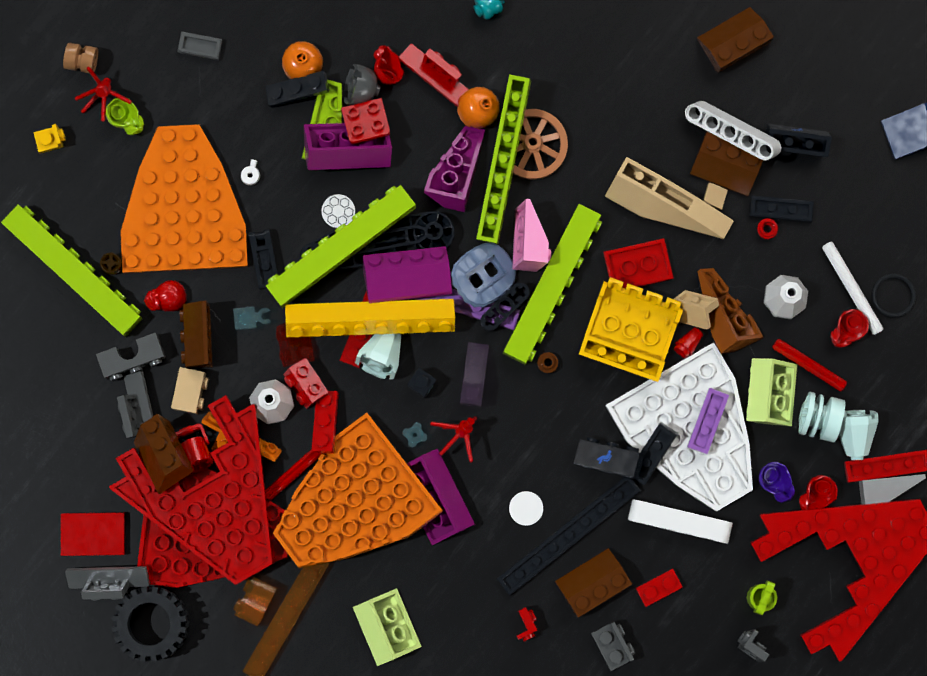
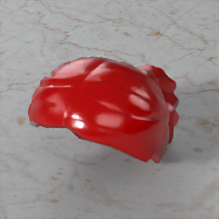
[373,45,404,85]
[144,280,187,311]
[831,309,869,347]
[799,475,838,510]

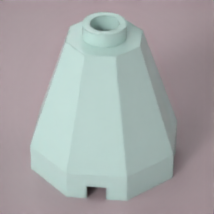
[355,333,401,379]
[839,410,878,460]

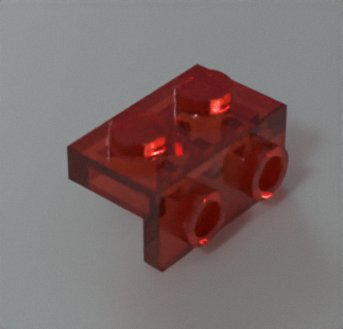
[276,323,315,367]

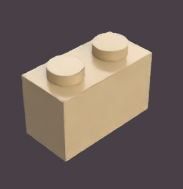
[171,367,209,415]

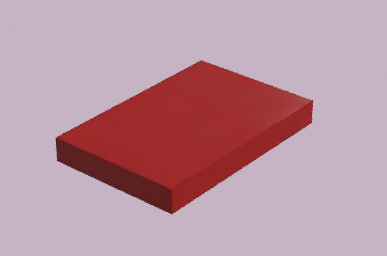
[603,238,674,289]
[61,513,125,556]

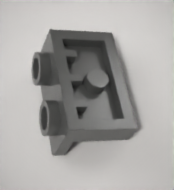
[591,622,635,671]
[737,629,770,662]

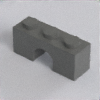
[96,333,166,381]

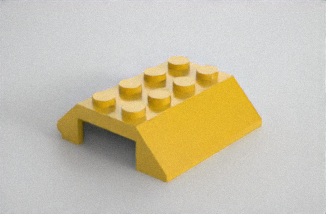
[578,277,683,382]

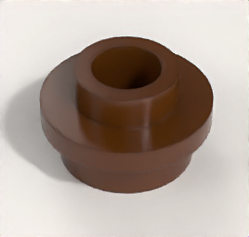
[537,352,558,373]

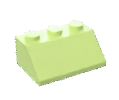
[746,358,797,426]
[353,588,422,666]

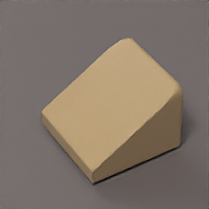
[703,183,728,210]

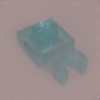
[233,307,271,330]

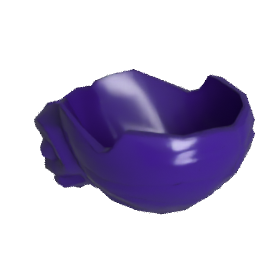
[759,462,795,503]

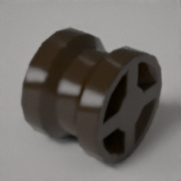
[100,252,122,275]

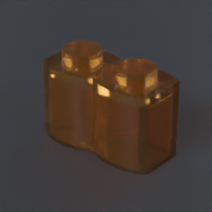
[233,577,277,626]

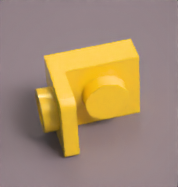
[33,124,66,153]

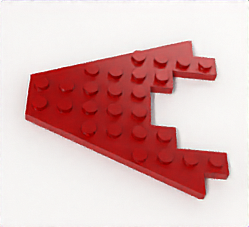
[109,395,273,585]

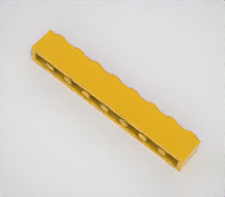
[285,299,455,337]

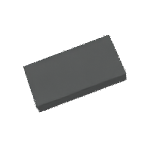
[177,31,223,61]

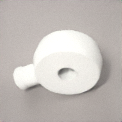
[241,159,260,185]

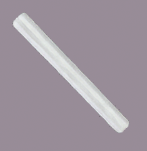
[822,242,883,335]

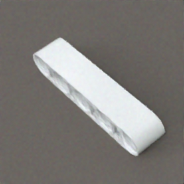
[685,101,781,160]
[628,499,733,544]

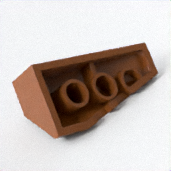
[697,268,763,353]

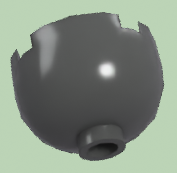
[344,64,380,105]

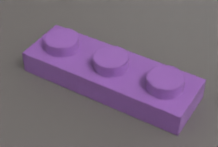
[687,388,729,455]

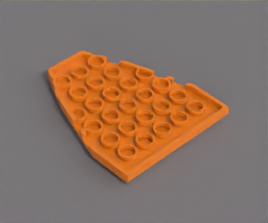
[121,124,248,274]
[273,413,443,568]

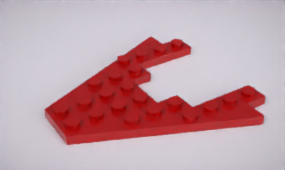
[750,499,927,662]

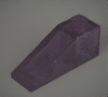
[460,342,489,407]

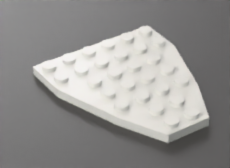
[605,342,753,511]

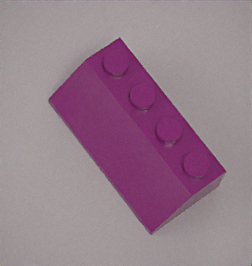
[304,123,392,170]
[363,246,452,303]
[407,449,475,545]

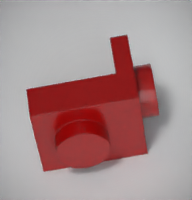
[516,607,537,641]

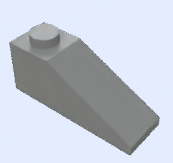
[859,474,926,504]

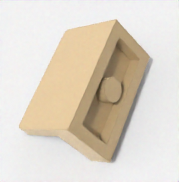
[674,290,719,330]

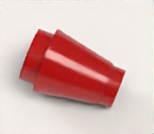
[674,327,703,359]

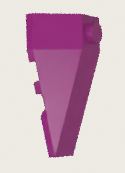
[424,126,485,212]

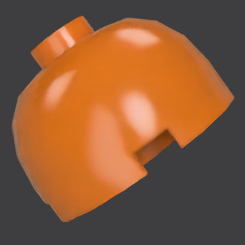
[282,41,323,79]
[457,87,500,129]

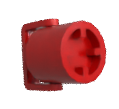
[175,424,213,473]

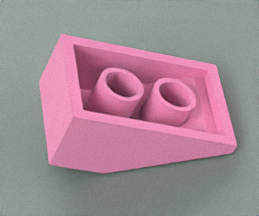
[512,199,551,272]

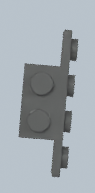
[117,371,153,438]
[65,566,150,601]

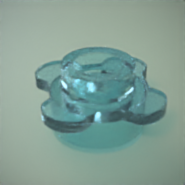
[403,423,427,447]

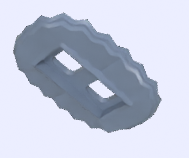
[450,243,516,308]

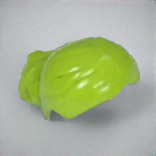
[105,98,144,135]

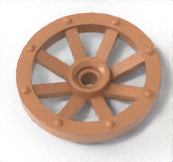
[513,109,568,180]

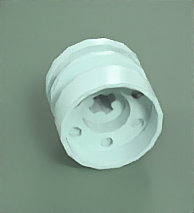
[798,392,845,443]

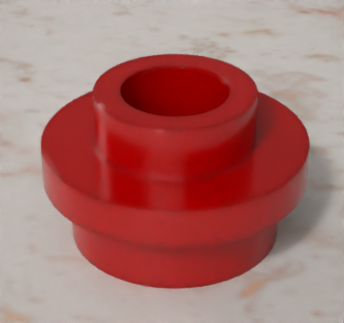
[757,218,778,239]

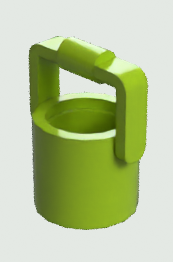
[747,581,777,615]

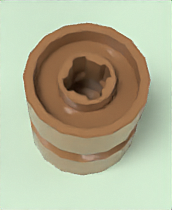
[63,42,98,74]

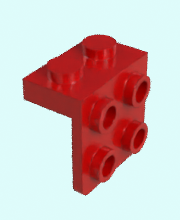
[341,98,390,144]

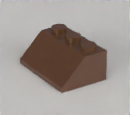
[697,7,774,73]
[690,132,763,197]
[180,301,213,369]
[134,413,194,494]
[555,548,632,618]

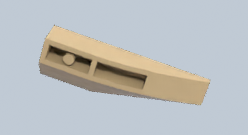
[605,157,734,239]

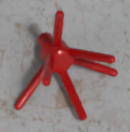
[75,67,132,122]
[430,417,477,462]

